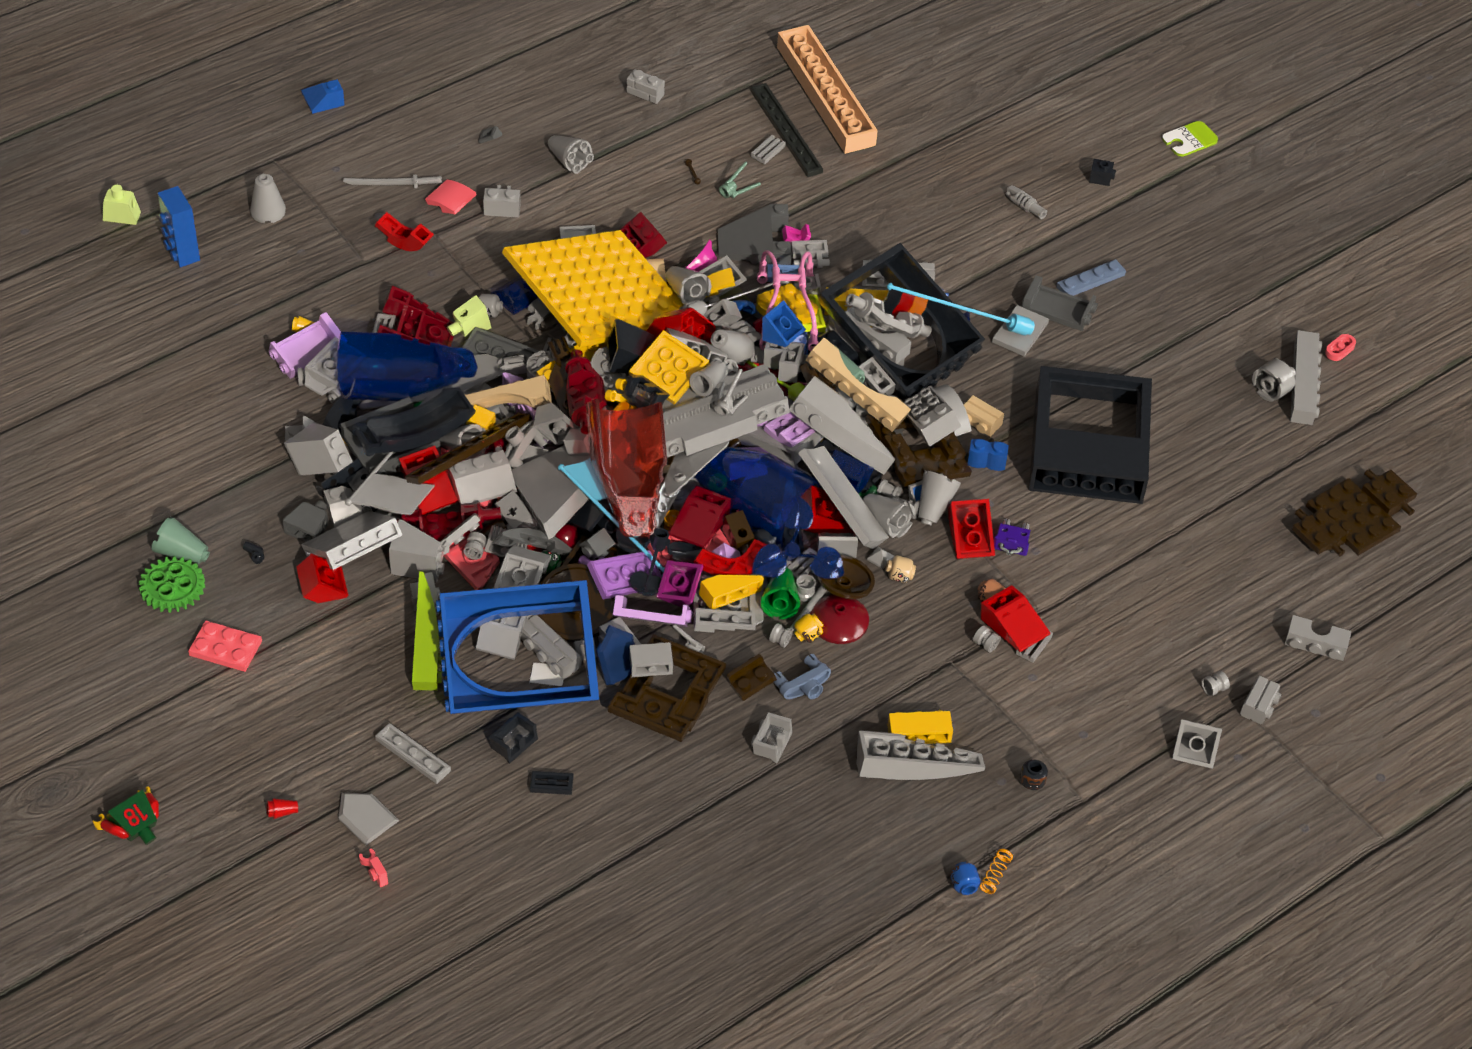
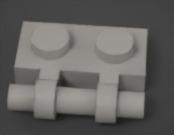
[791,240,830,269]

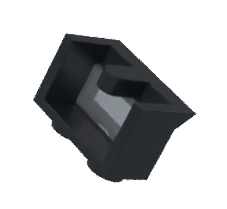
[621,375,670,416]
[489,712,538,764]

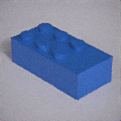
[158,186,200,267]

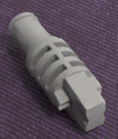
[1006,185,1048,220]

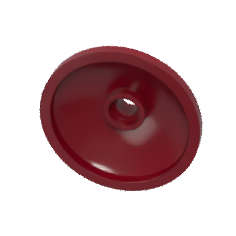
[810,595,869,644]

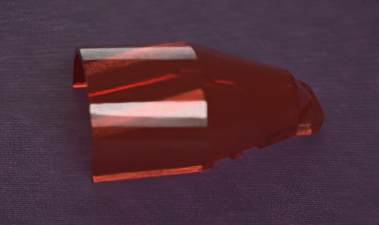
[586,399,667,538]

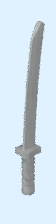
[343,175,442,188]

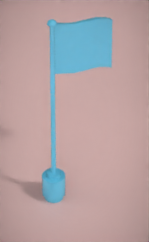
[558,452,665,576]

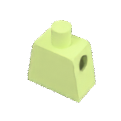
[103,185,141,225]
[447,295,492,339]

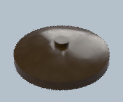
[538,564,615,642]

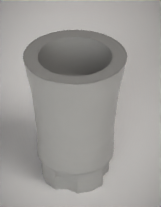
[689,360,728,396]

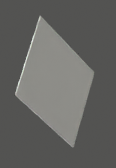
[530,662,563,686]

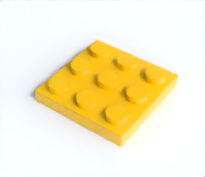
[629,330,709,405]

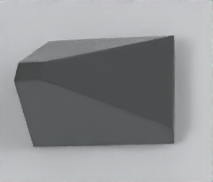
[479,126,502,143]

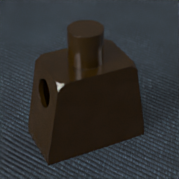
[722,510,755,555]

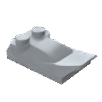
[304,337,366,396]

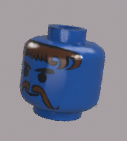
[950,862,981,895]

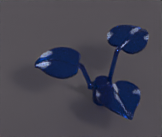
[752,496,844,579]

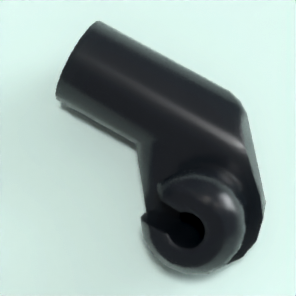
[243,541,265,564]

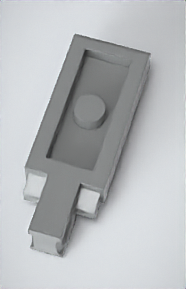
[440,513,480,555]

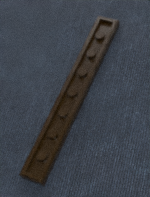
[405,412,533,485]

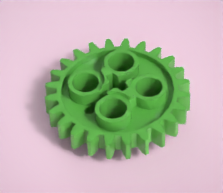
[139,556,205,613]

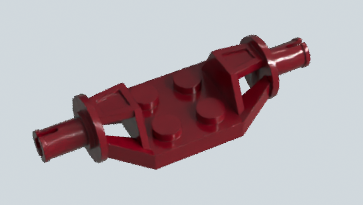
[565,350,607,434]
[396,502,501,542]

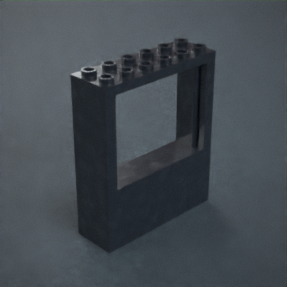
[1029,366,1152,504]

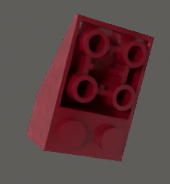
[620,212,667,258]
[669,486,731,548]

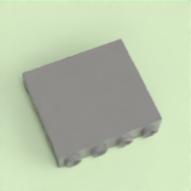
[301,511,402,570]

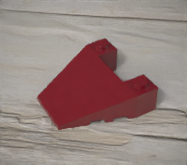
[370,286,454,358]

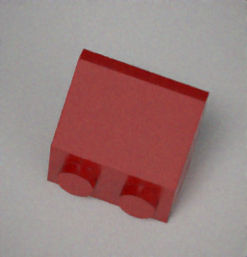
[296,553,349,603]

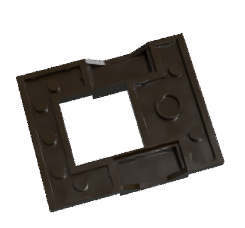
[865,414,972,487]
[608,634,726,742]

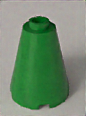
[761,567,801,620]

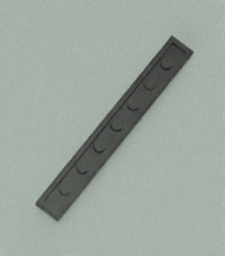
[750,83,823,177]

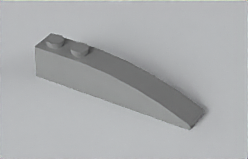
[789,376,895,474]

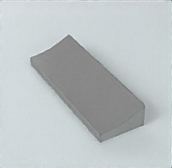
[799,446,889,549]

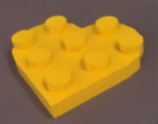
[756,283,819,324]

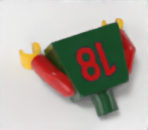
[92,786,159,845]

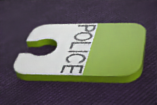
[1162,121,1218,157]

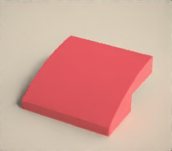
[425,179,477,214]

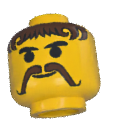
[794,613,824,643]

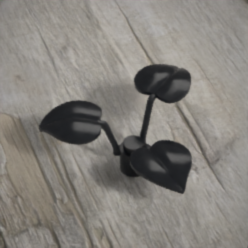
[616,525,705,596]

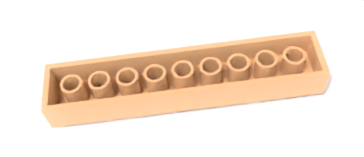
[777,25,877,154]

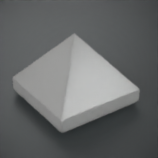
[867,547,894,569]

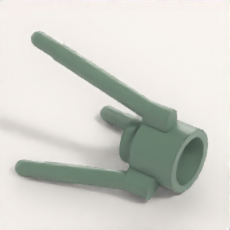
[719,162,761,198]

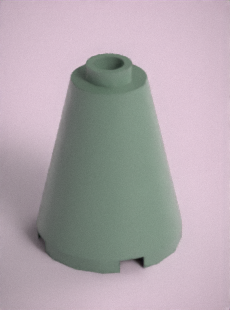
[151,516,210,564]

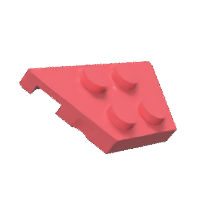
[443,536,500,590]

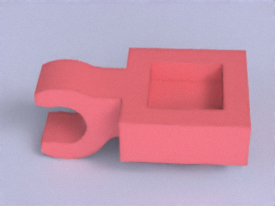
[359,849,388,887]

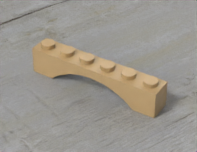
[806,338,911,432]
[461,375,552,426]

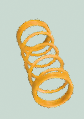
[980,849,1013,894]

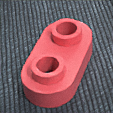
[1325,334,1356,361]

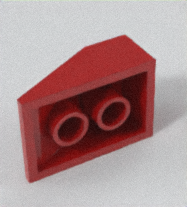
[800,486,854,533]
[947,499,995,559]

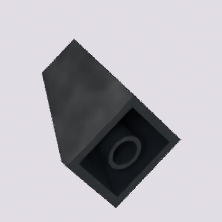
[566,498,633,548]

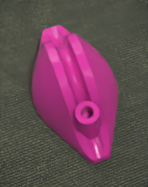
[685,239,717,272]

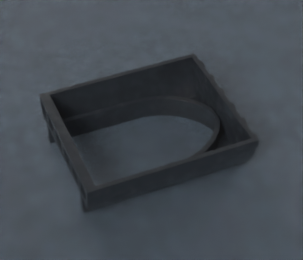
[819,243,985,402]

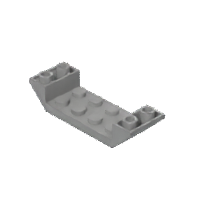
[476,545,551,660]

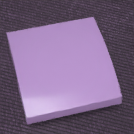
[764,412,816,448]

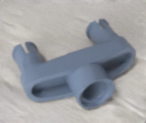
[773,654,831,699]

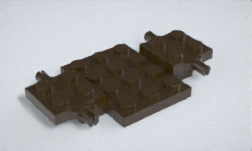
[1292,469,1417,557]

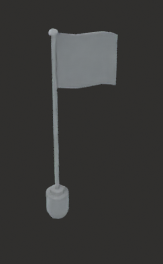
[345,395,435,515]

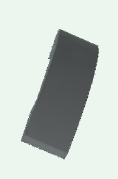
[493,528,572,560]

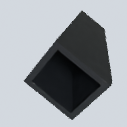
[607,319,655,374]

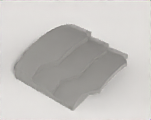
[693,570,764,632]

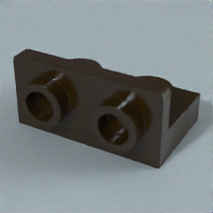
[727,654,777,701]

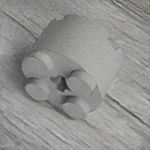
[1252,358,1296,402]

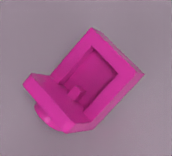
[782,224,811,241]

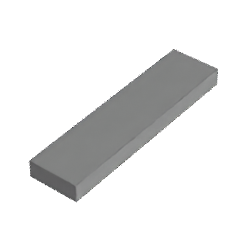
[375,723,451,784]

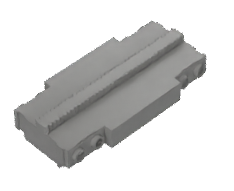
[624,364,790,464]

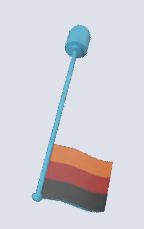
[884,283,1035,336]

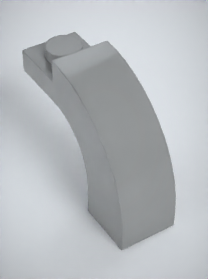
[933,384,972,436]

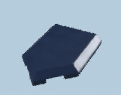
[596,625,635,685]

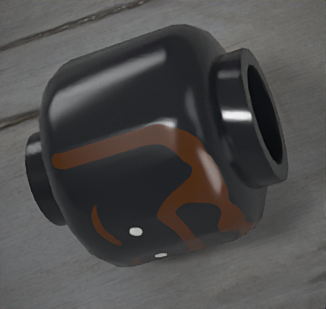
[1020,759,1048,790]

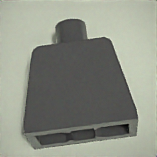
[283,500,328,542]

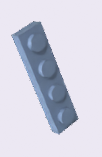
[1057,259,1126,296]

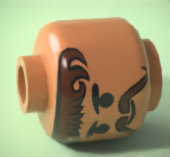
[978,579,1006,602]

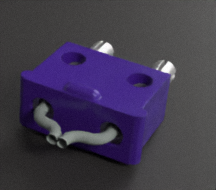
[994,519,1031,556]

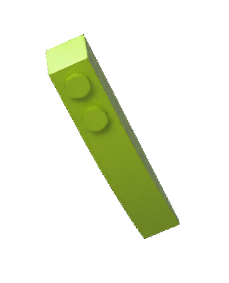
[412,571,443,691]

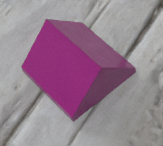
[656,560,703,608]

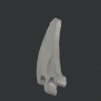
[527,297,551,330]

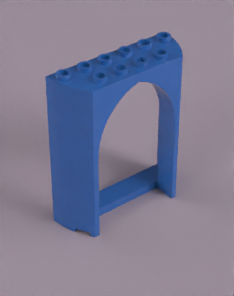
[436,580,599,714]

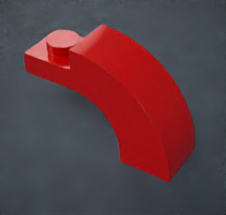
[375,212,434,251]

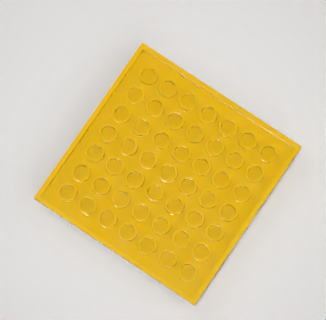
[502,230,684,347]

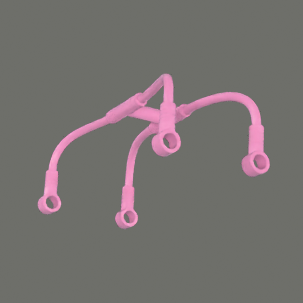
[757,250,818,351]

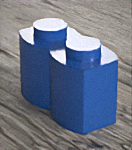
[968,439,1009,471]

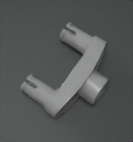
[505,421,549,469]

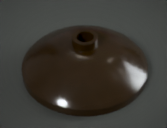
[817,555,875,599]

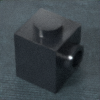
[1089,159,1116,186]

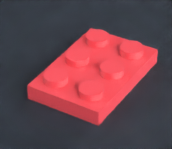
[188,621,262,672]

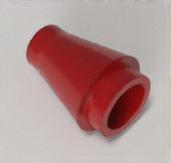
[266,798,298,819]

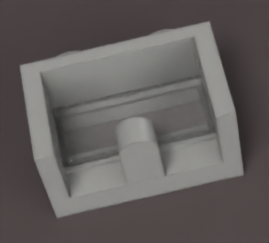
[751,712,792,764]

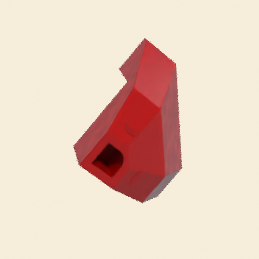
[646,307,716,344]

